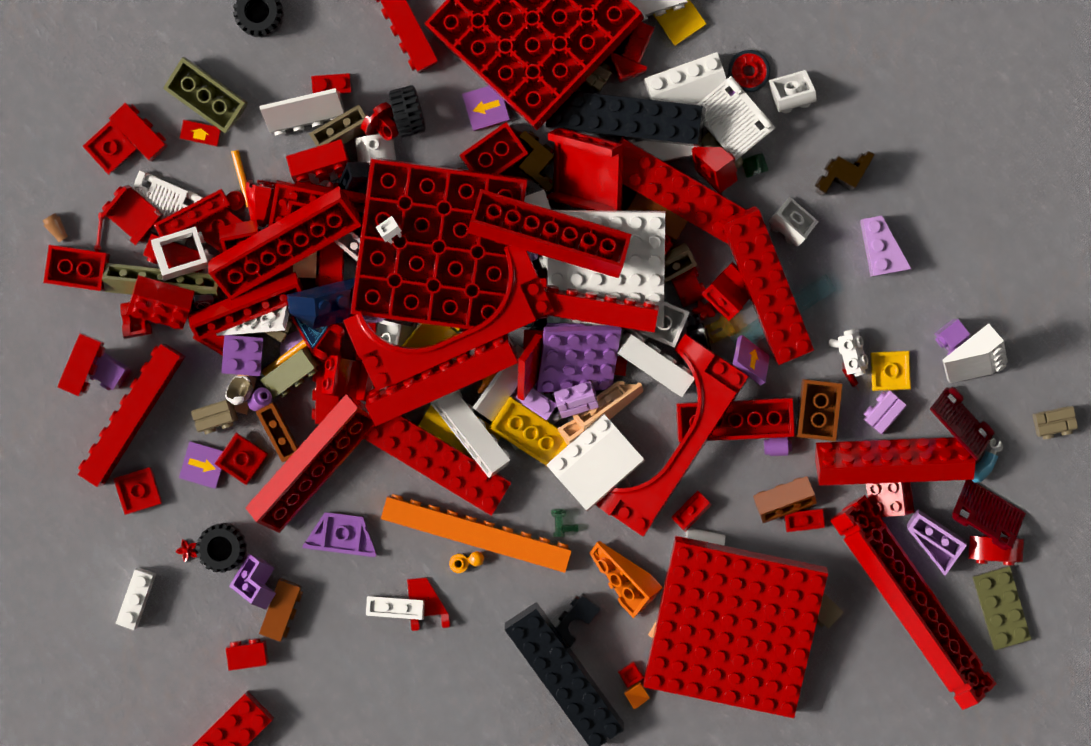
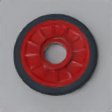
[728,50,770,92]

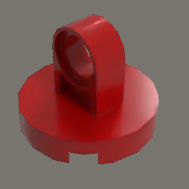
[361,102,399,141]

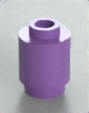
[247,388,272,411]
[764,437,792,456]

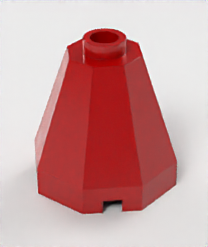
[245,180,276,227]

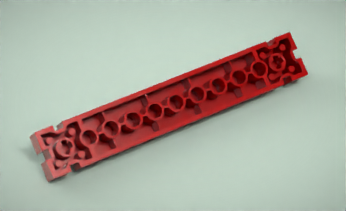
[830,495,997,710]

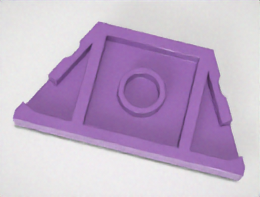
[302,512,376,557]

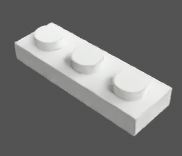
[366,596,425,620]

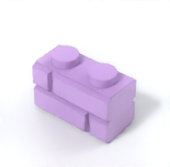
[554,381,599,418]
[515,388,557,420]
[863,390,907,435]

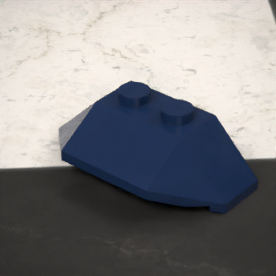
[287,278,355,329]

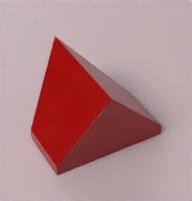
[610,52,647,83]

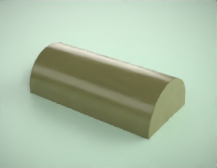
[163,57,248,133]

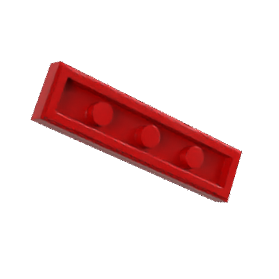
[153,189,231,237]

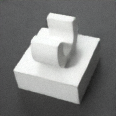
[376,216,402,244]

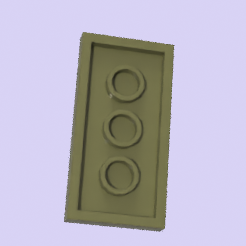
[972,566,1031,650]

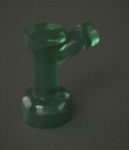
[551,509,578,537]

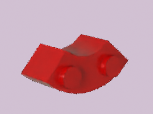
[968,535,1024,566]

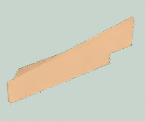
[557,381,643,445]

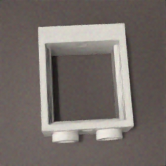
[151,226,210,281]

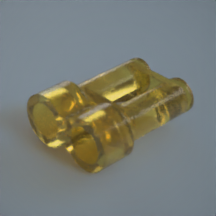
[705,315,737,344]

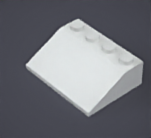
[644,52,730,105]
[259,88,345,136]
[942,324,1008,383]
[547,414,645,511]

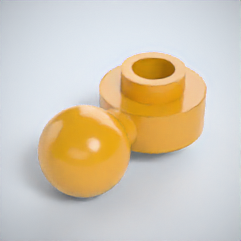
[449,551,484,573]

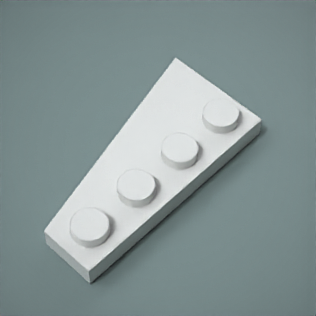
[216,305,289,336]

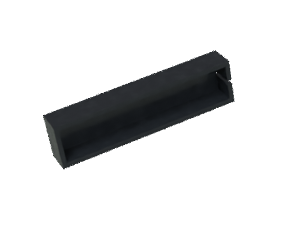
[546,91,706,147]
[504,602,624,746]

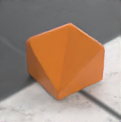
[624,682,650,709]

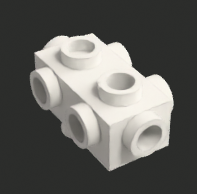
[829,329,868,376]

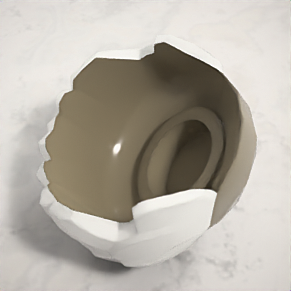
[225,376,253,405]

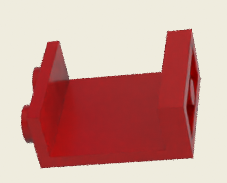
[100,185,164,245]
[702,262,750,321]
[322,355,373,401]

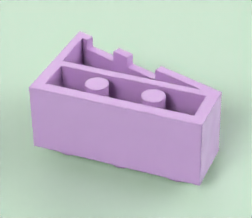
[860,216,911,277]
[907,509,967,576]

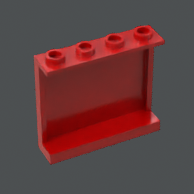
[547,128,623,211]

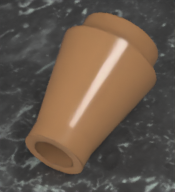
[42,213,68,242]

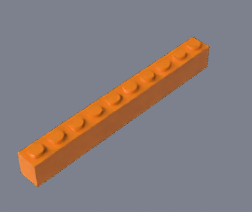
[381,494,572,573]

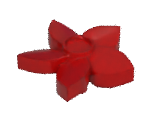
[692,300,715,320]
[175,539,197,562]

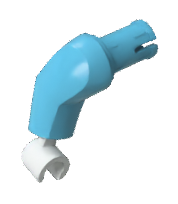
[972,438,1003,483]

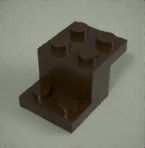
[519,130,554,194]
[814,151,875,196]

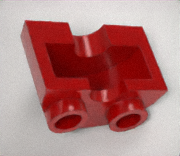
[671,267,706,308]
[120,302,152,339]

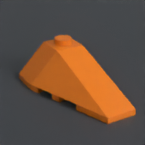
[589,541,663,618]

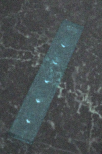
[730,274,836,347]

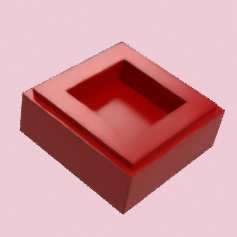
[617,661,644,688]

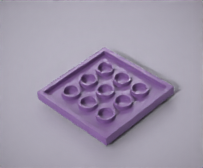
[535,325,622,393]

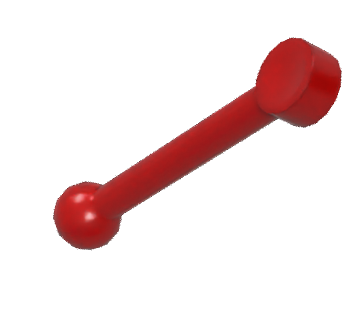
[94,212,105,252]

